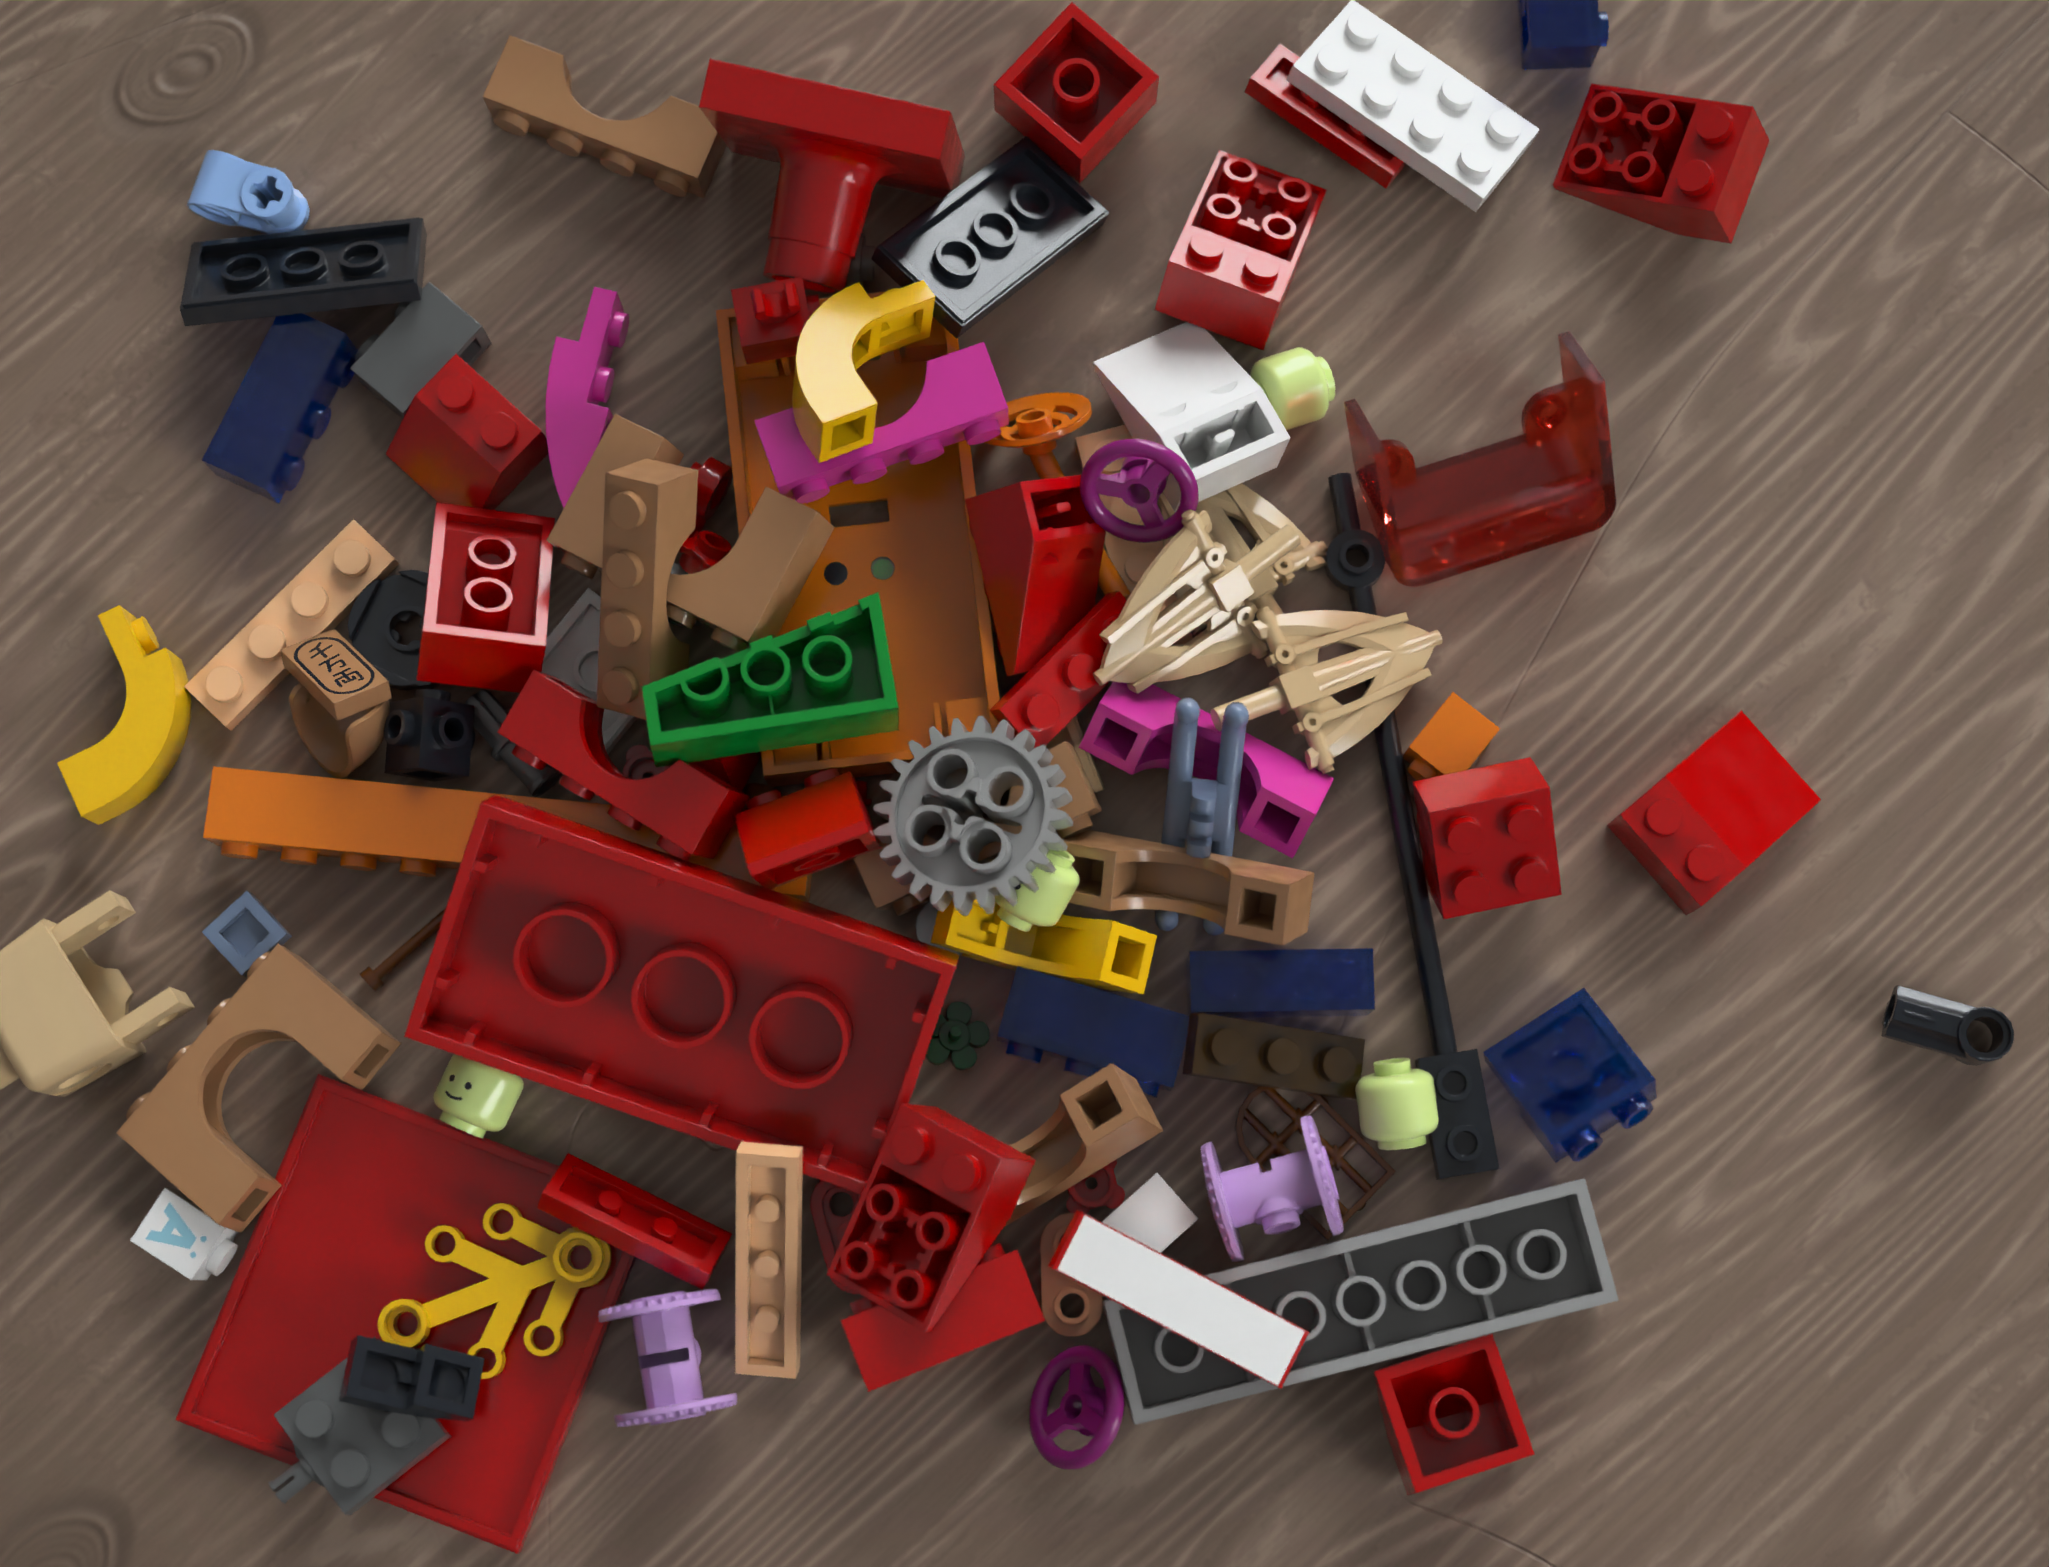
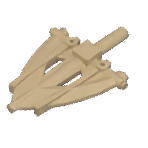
[1157,483,1328,636]
[1093,510,1301,694]
[1211,606,1443,774]

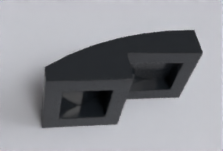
[339,1335,485,1421]

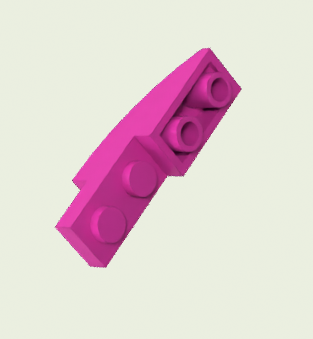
[546,286,629,508]

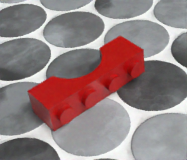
[497,669,750,861]

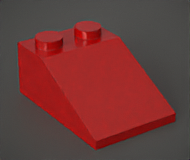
[416,502,555,693]
[1607,710,1821,915]

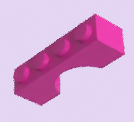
[755,342,1009,504]
[1079,682,1334,859]

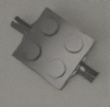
[269,1336,451,1516]

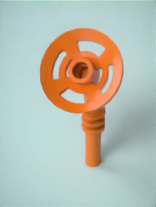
[984,392,1131,600]

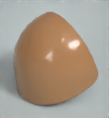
[289,684,389,778]

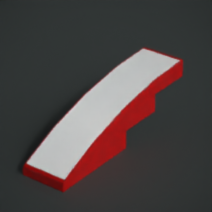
[1048,1210,1309,1389]

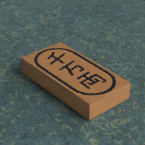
[280,629,392,720]

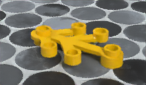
[378,1203,611,1379]

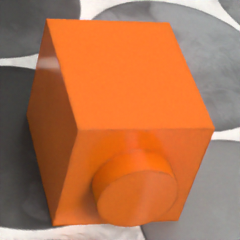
[1403,692,1500,781]

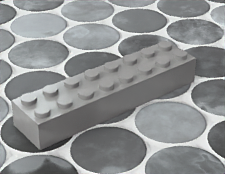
[1102,1178,1619,1425]

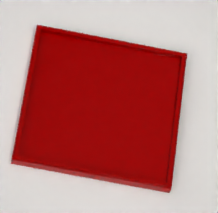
[175,1074,637,1554]

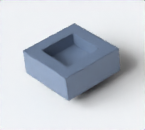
[202,890,292,977]

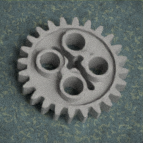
[873,716,1073,916]

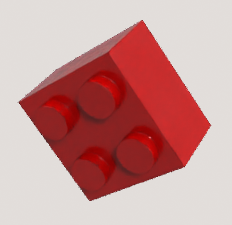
[994,2,1159,184]
[1413,757,1562,920]

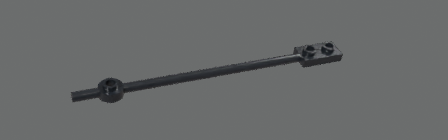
[1325,473,1499,1180]

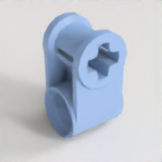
[187,150,310,234]

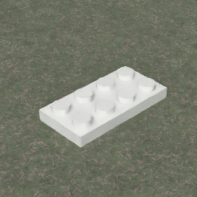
[1287,0,1540,212]

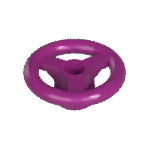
[1080,439,1199,543]
[1029,1346,1125,1470]

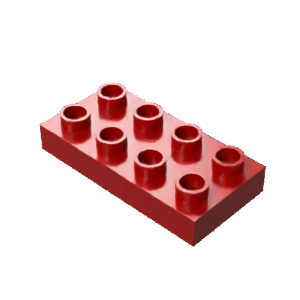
[404,794,960,1194]

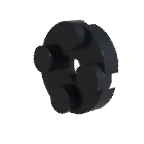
[348,570,441,691]

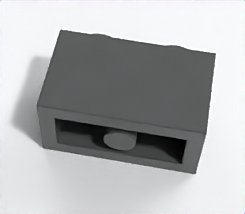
[350,282,491,419]

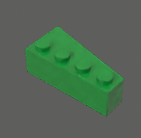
[642,592,898,768]

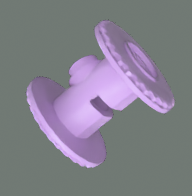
[1201,1116,1344,1262]
[598,1289,737,1427]

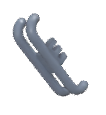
[1155,697,1249,936]

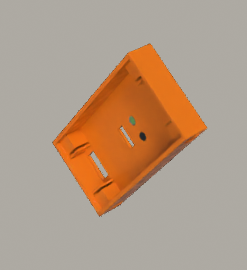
[716,291,1000,787]

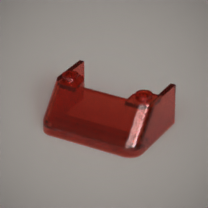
[1344,331,1616,587]

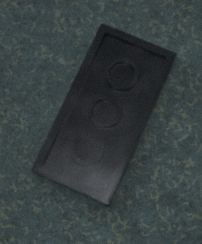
[871,136,1110,339]
[180,217,427,326]

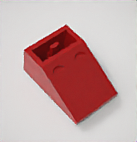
[1552,83,1770,244]
[1154,150,1327,351]
[965,475,1106,676]
[826,1103,1036,1332]

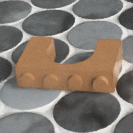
[546,414,834,653]
[116,943,401,1233]

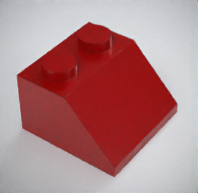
[386,354,548,510]
[735,768,881,889]
[1373,1333,1535,1496]

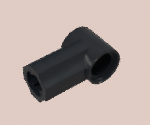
[1881,985,2014,1066]

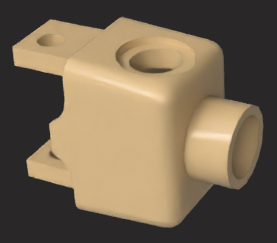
[0,890,195,1097]

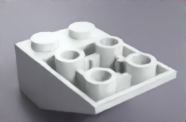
[1092,322,1290,512]

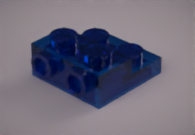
[1483,988,1657,1163]

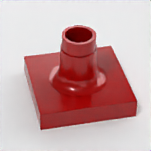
[699,59,965,294]

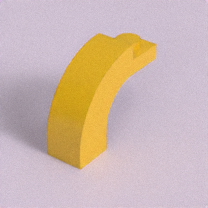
[792,280,935,463]
[57,605,191,825]
[930,899,1157,995]

